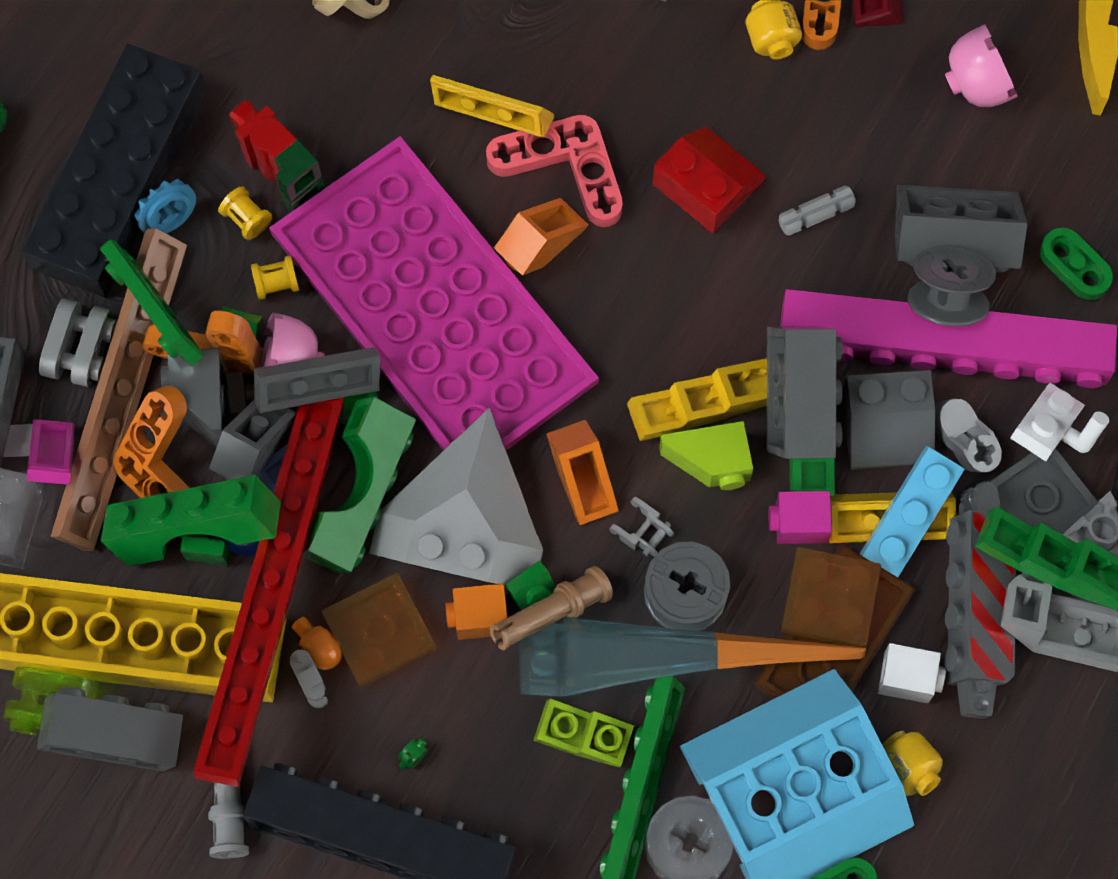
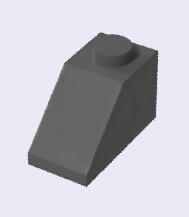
[209,400,297,480]

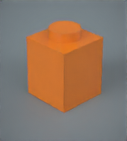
[445,583,507,640]

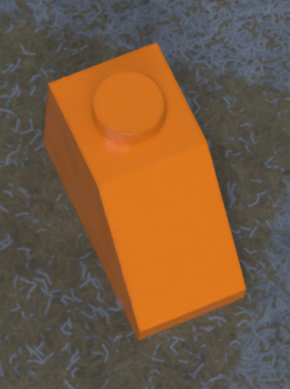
[494,198,589,276]
[546,420,619,525]

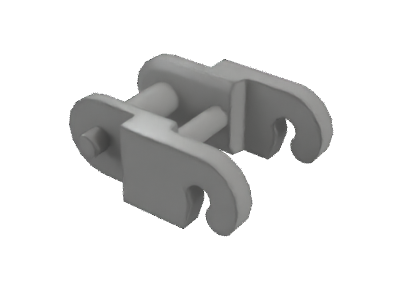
[609,497,674,557]
[290,650,328,708]

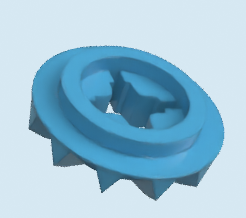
[134,179,196,233]

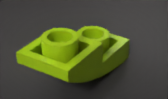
[533,698,634,767]

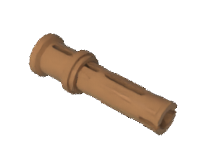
[490,566,613,650]

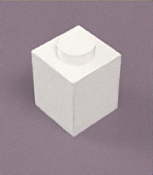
[878,643,946,703]

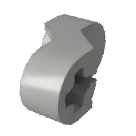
[935,399,1002,472]

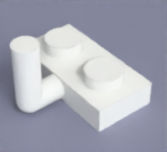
[1011,383,1109,461]

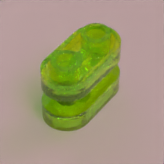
[2,667,99,735]

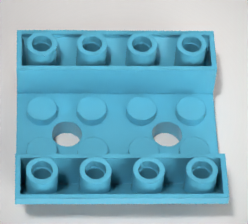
[680,669,915,879]

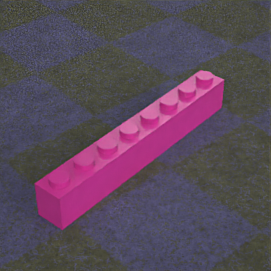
[780,289,1117,388]

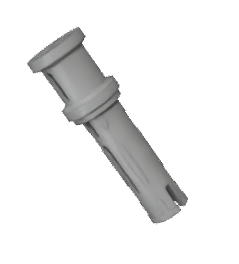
[208,782,249,859]

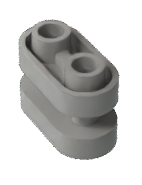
[39,298,118,388]

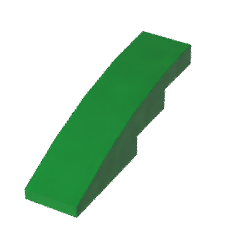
[975,506,1118,611]

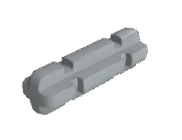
[778,185,856,235]

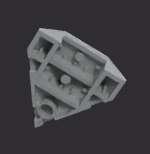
[369,408,543,585]
[1001,491,1118,672]

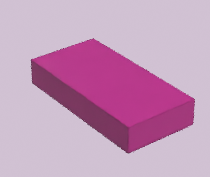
[27,419,75,485]

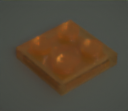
[781,547,881,648]
[321,572,437,689]

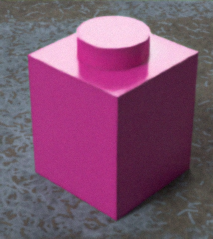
[768,491,832,544]

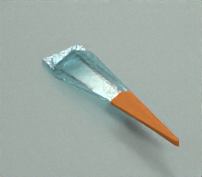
[519,618,866,697]

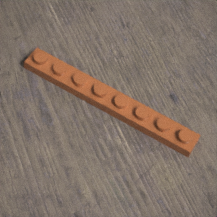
[50,228,187,551]

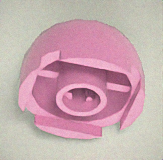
[945,24,1018,107]
[259,313,325,368]

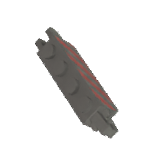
[944,481,1016,719]

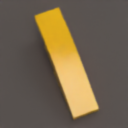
[1078,0,1118,116]
[627,358,767,441]

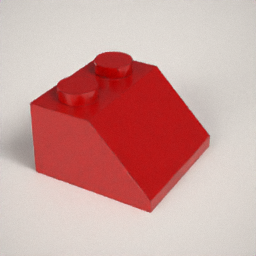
[653,126,766,234]

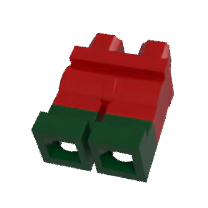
[229,100,325,213]

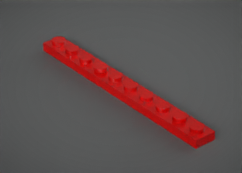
[193,398,344,787]

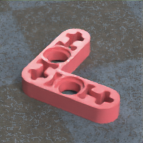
[486,115,623,227]

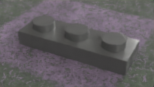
[254,347,380,413]

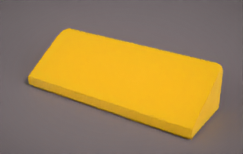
[430,75,554,137]
[829,492,956,543]

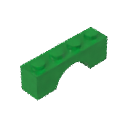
[303,397,416,573]
[101,475,281,566]

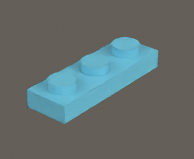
[860,446,965,577]

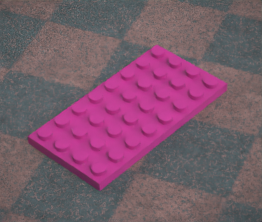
[269,136,599,451]

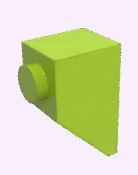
[659,421,753,490]

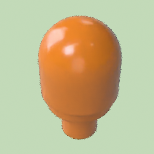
[292,616,342,670]

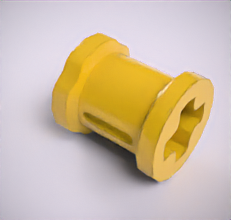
[218,186,272,241]
[251,255,299,300]

